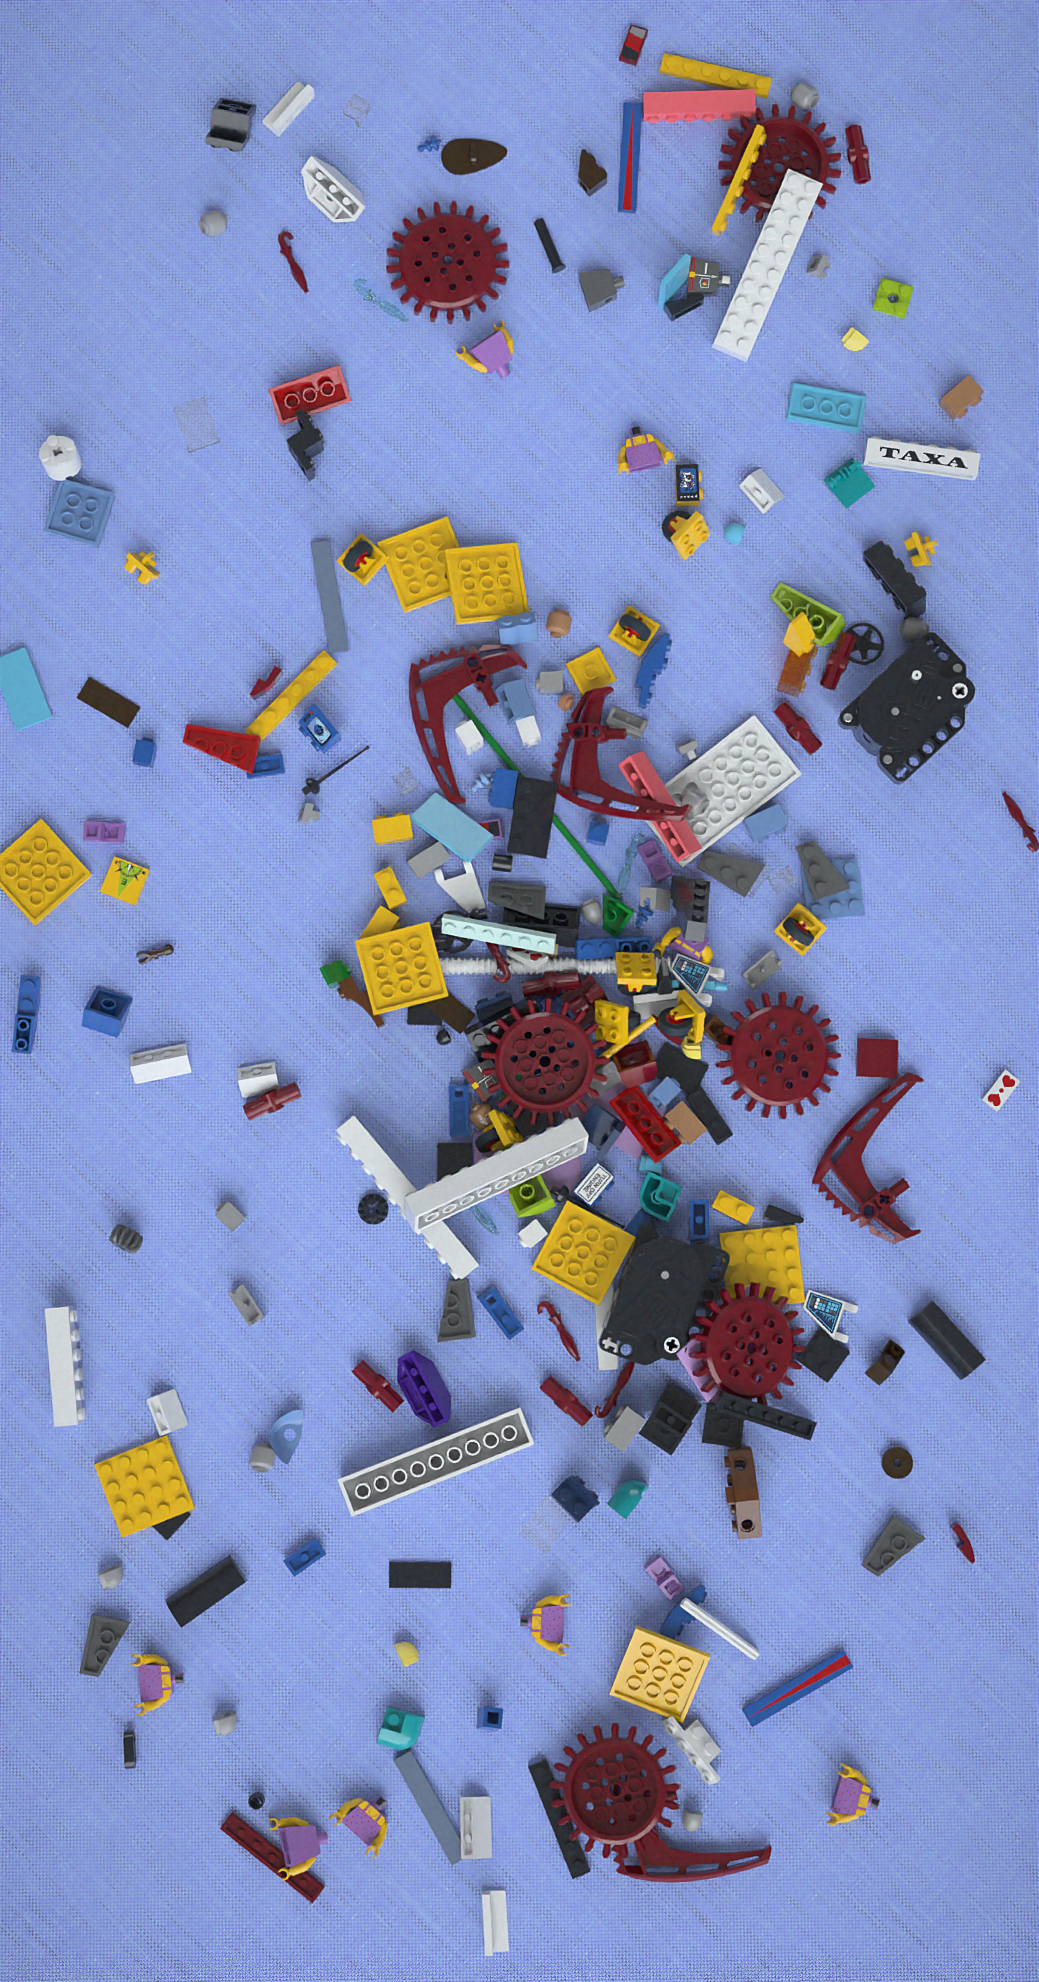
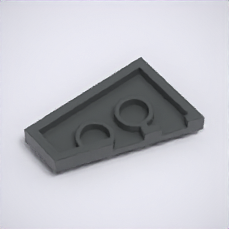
[795,840,851,901]
[696,851,765,898]
[488,882,546,920]
[437,1279,476,1342]
[861,1516,926,1577]
[79,1614,131,1677]

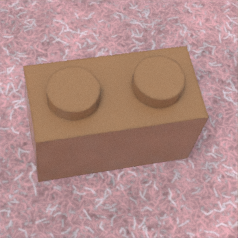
[938,375,984,421]
[664,1101,708,1145]

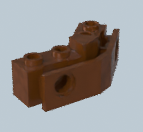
[724,1446,762,1540]

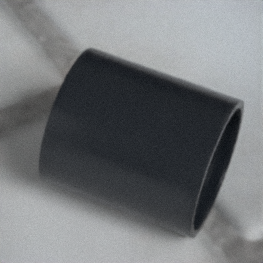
[492,853,513,873]

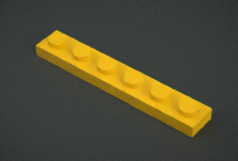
[659,53,772,98]
[711,124,766,237]
[244,650,338,743]

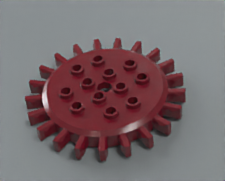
[718,104,841,223]
[386,201,509,324]
[715,992,841,1119]
[481,997,609,1126]
[688,1282,805,1406]
[550,1723,681,1859]

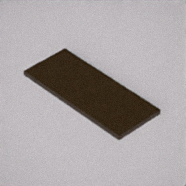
[77,677,141,728]
[423,992,476,1034]

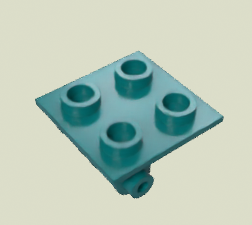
[823,457,876,509]

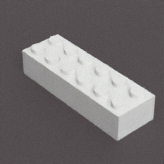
[45,1306,86,1427]

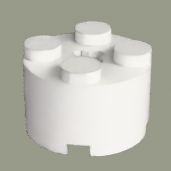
[39,435,82,480]

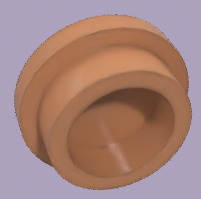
[558,693,575,712]

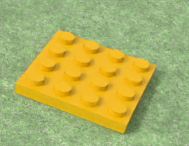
[377,516,460,613]
[443,542,529,625]
[0,819,93,926]
[354,922,449,1016]
[531,1200,635,1306]
[719,1225,805,1304]
[94,1435,196,1538]
[609,1625,711,1723]

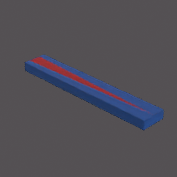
[617,102,642,213]
[742,1649,853,1727]

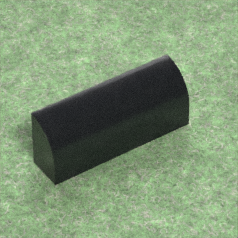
[908,1301,986,1380]
[166,1555,248,1628]

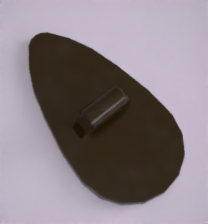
[441,138,507,175]

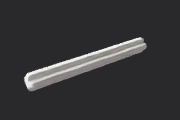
[680,1598,760,1660]

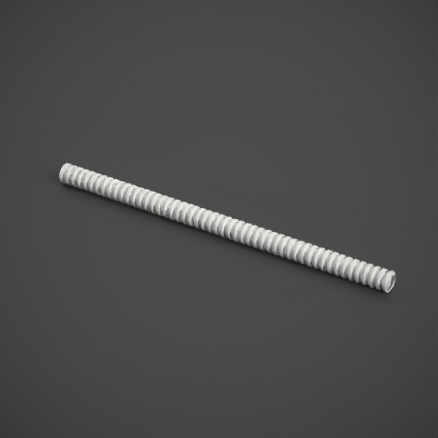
[439,957,671,975]

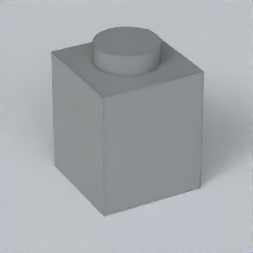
[536,671,563,694]
[215,1201,246,1232]

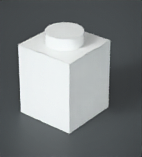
[515,715,541,747]
[517,1219,548,1249]

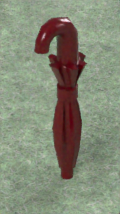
[278,231,309,293]
[1002,792,1039,852]
[485,942,511,983]
[537,1301,581,1362]
[594,1361,635,1418]

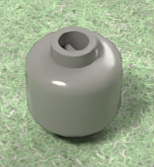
[791,82,819,111]
[199,209,228,237]
[900,616,929,642]
[679,788,709,816]
[249,1442,276,1473]

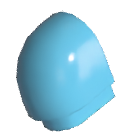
[724,523,746,546]
[637,1153,662,1176]

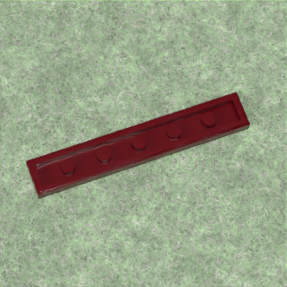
[220,1812,325,1904]

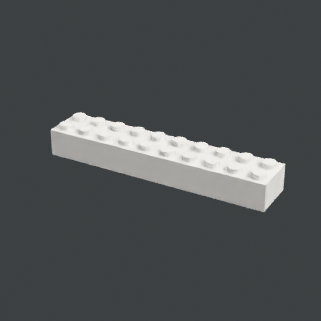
[712,169,823,362]
[336,1116,479,1280]
[404,1117,589,1233]
[338,1407,535,1517]

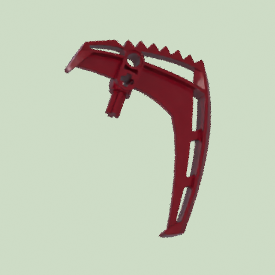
[409,644,528,804]
[550,686,692,821]
[812,1072,924,1244]
[611,1770,772,1883]

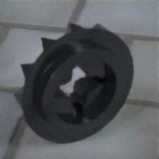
[358,1194,389,1225]

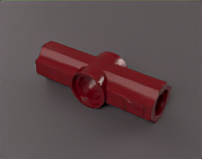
[845,124,871,185]
[820,632,857,691]
[773,702,823,755]
[522,971,582,997]
[242,1081,302,1121]
[351,1360,404,1413]
[539,1375,593,1427]

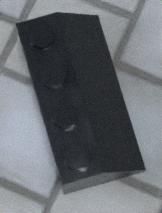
[507,776,558,859]
[502,903,581,948]
[463,995,548,1063]

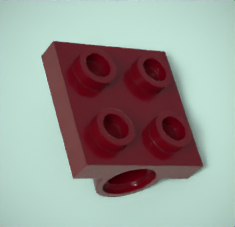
[560,975,610,1028]

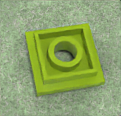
[872,278,914,319]

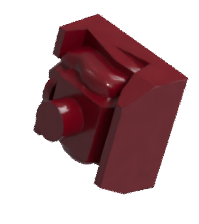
[612,1040,657,1088]

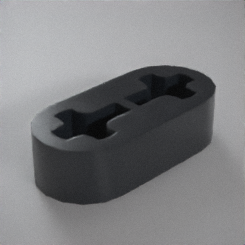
[123,1730,136,1769]

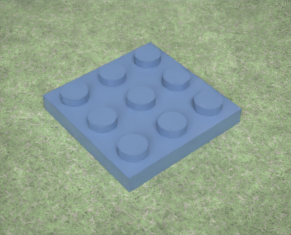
[44,479,116,549]
[800,858,865,920]

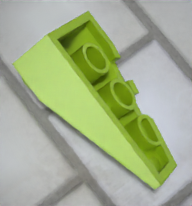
[770,582,846,646]
[503,1147,556,1217]

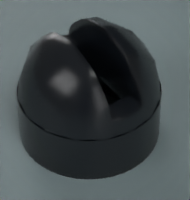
[436,1029,452,1046]
[248,1792,265,1810]

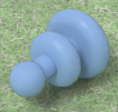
[471,772,492,792]

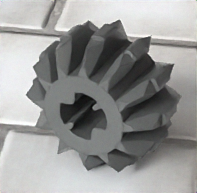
[109,1224,144,1254]

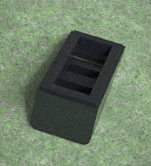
[664,294,704,321]
[656,959,673,995]
[762,1204,804,1224]

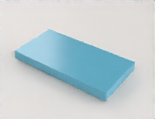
[657,253,691,311]
[786,382,867,434]
[0,647,53,731]
[410,792,493,863]

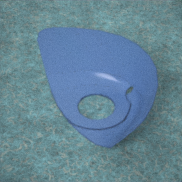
[270,1410,303,1464]

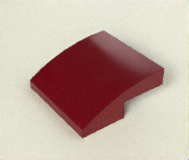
[856,1038,898,1079]

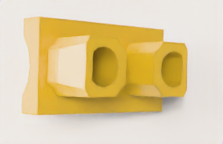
[904,531,938,567]
[124,551,160,585]

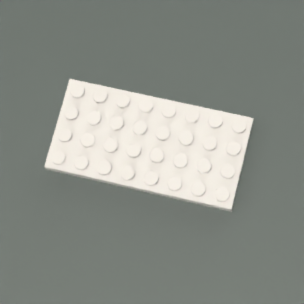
[635,715,802,868]

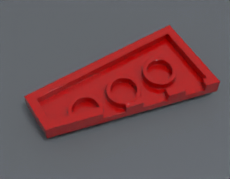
[182,724,261,775]

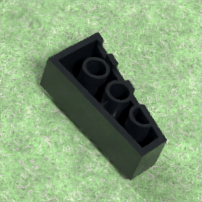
[863,540,927,621]
[670,876,710,943]

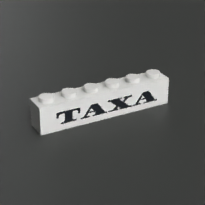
[863,436,980,481]

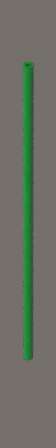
[452,694,623,900]

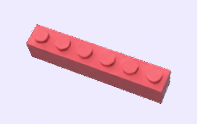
[642,89,756,123]
[618,751,702,863]

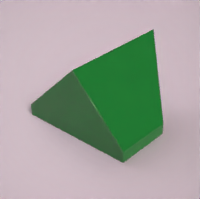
[602,893,635,936]

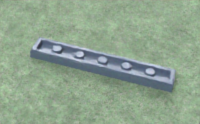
[310,540,349,654]
[394,1750,463,1865]

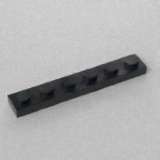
[714,1390,817,1441]
[528,1758,591,1879]

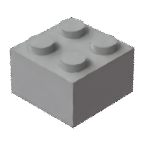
[602,1405,646,1452]

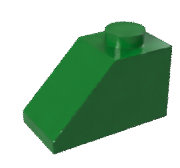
[319,960,352,989]

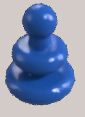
[418,135,442,152]
[635,904,653,928]

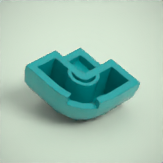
[639,1171,683,1223]
[607,1479,649,1519]
[377,1706,425,1750]

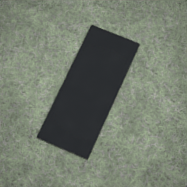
[389,1562,451,1588]

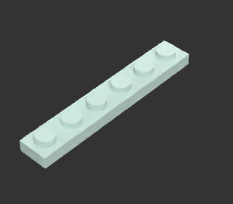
[442,914,556,954]

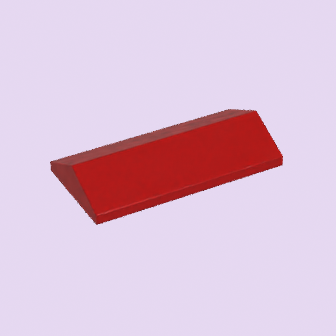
[268,365,351,425]
[609,1086,682,1164]

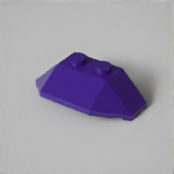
[397,1350,451,1428]

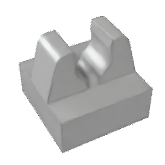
[806,254,831,278]
[675,738,698,761]
[297,802,320,824]

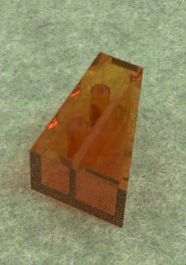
[776,642,819,697]

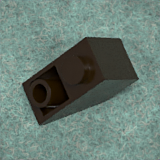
[578,149,608,197]
[864,1339,906,1386]

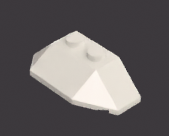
[301,156,366,223]

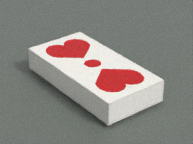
[506,946,548,969]
[981,1070,1021,1112]

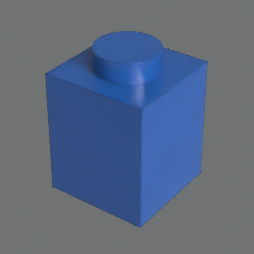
[132,737,157,768]
[586,821,610,847]
[476,1706,503,1731]

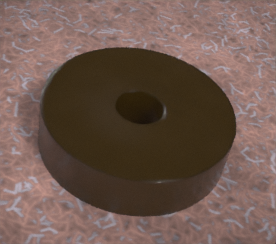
[881,1447,913,1479]

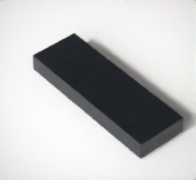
[685,1087,733,1146]

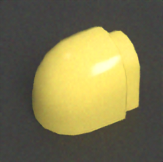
[841,327,869,351]
[681,1036,701,1059]
[394,1641,420,1668]

